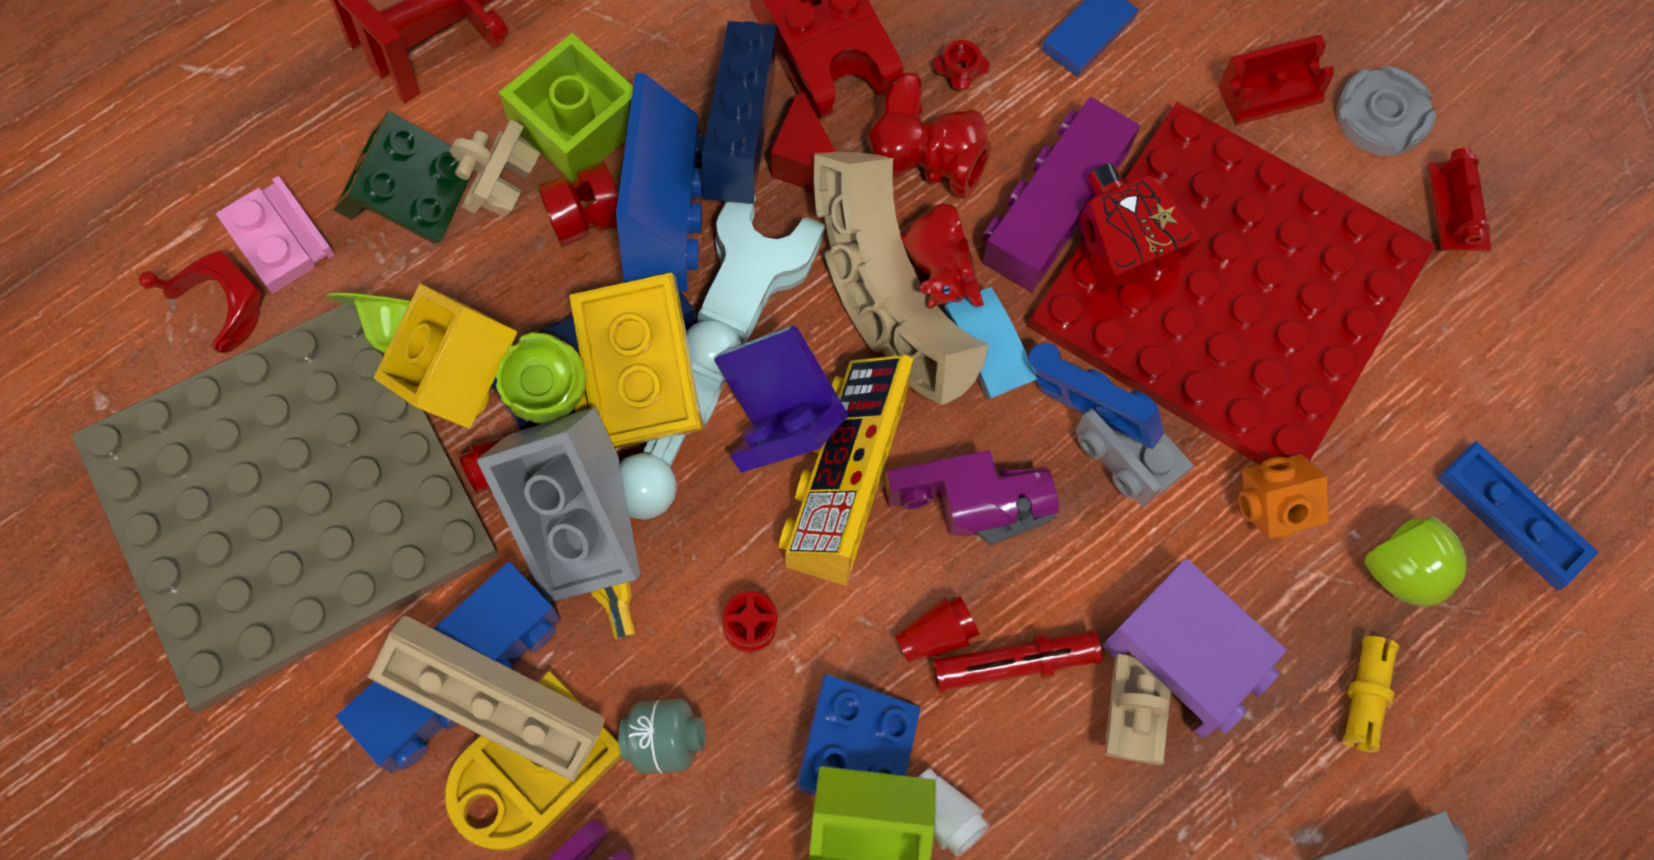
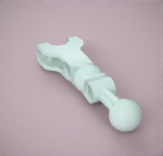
[619,195,825,520]

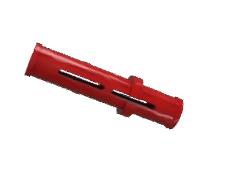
[933,629,1102,693]

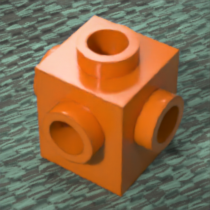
[1238,454,1329,539]

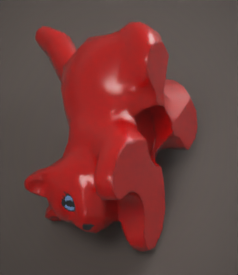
[900,203,984,309]

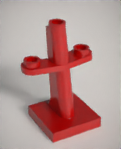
[330,0,509,104]

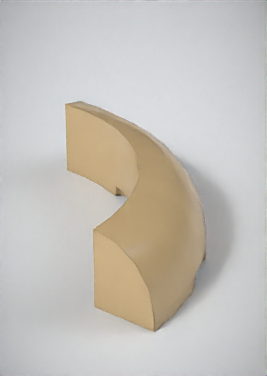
[814,152,989,405]

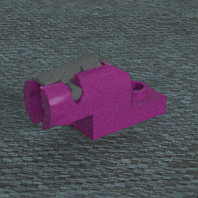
[884,450,1059,546]

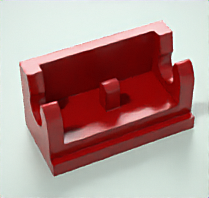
[1218,34,1334,125]

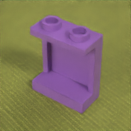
[1102,558,1287,739]

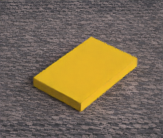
[569,272,704,449]

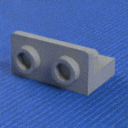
[1075,389,1194,509]

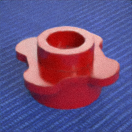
[933,40,990,91]

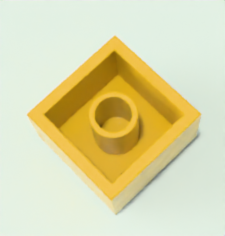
[373,283,518,429]

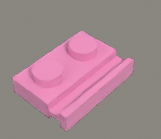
[215,176,335,294]

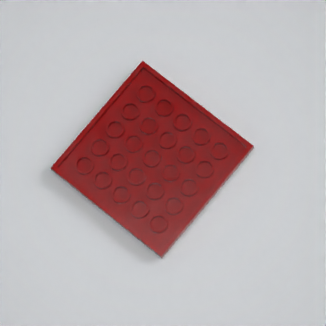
[1028,102,1436,465]

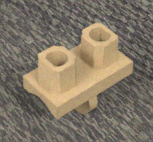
[450,119,541,217]
[1104,654,1171,766]

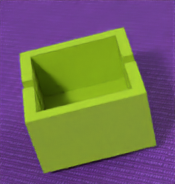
[809,766,936,860]

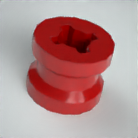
[723,591,778,653]

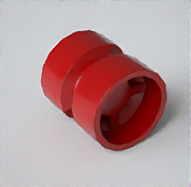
[538,162,619,247]

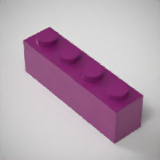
[981,96,1141,293]

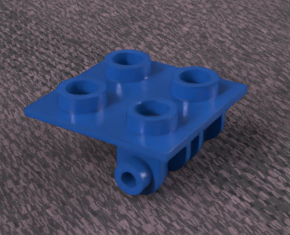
[796,674,921,796]

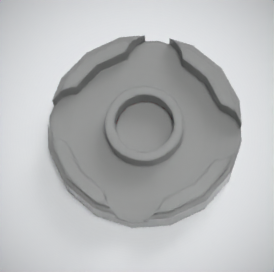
[1336,67,1436,156]

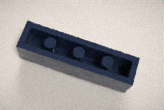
[702,21,776,204]

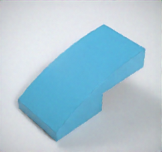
[943,287,1037,399]

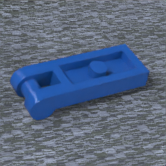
[1029,343,1164,449]

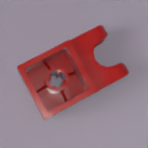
[750,0,903,120]

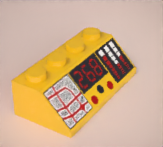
[779,355,914,586]

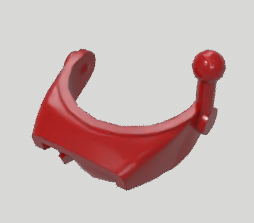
[139,250,262,353]

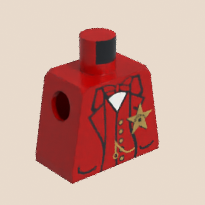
[1079,163,1201,294]

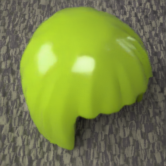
[496,332,587,423]
[1364,516,1467,607]

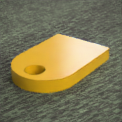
[445,671,622,851]

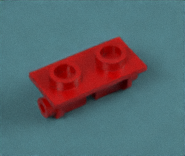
[1427,147,1492,251]

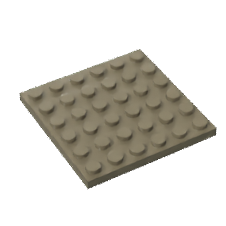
[72,304,499,713]

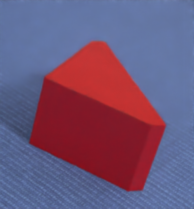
[771,92,836,192]

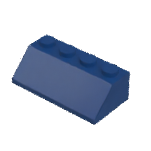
[616,73,706,292]

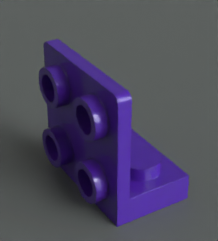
[715,326,849,473]

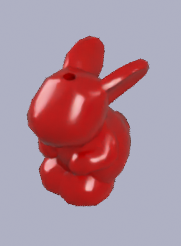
[867,72,991,199]

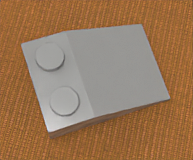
[477,407,641,603]

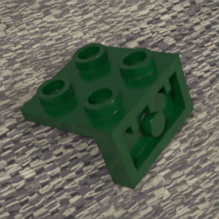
[333,111,474,244]

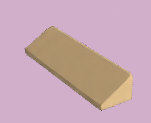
[368,616,605,782]

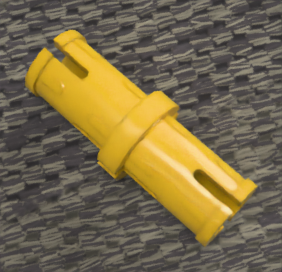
[1342,636,1399,753]

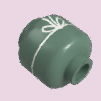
[618,698,706,775]

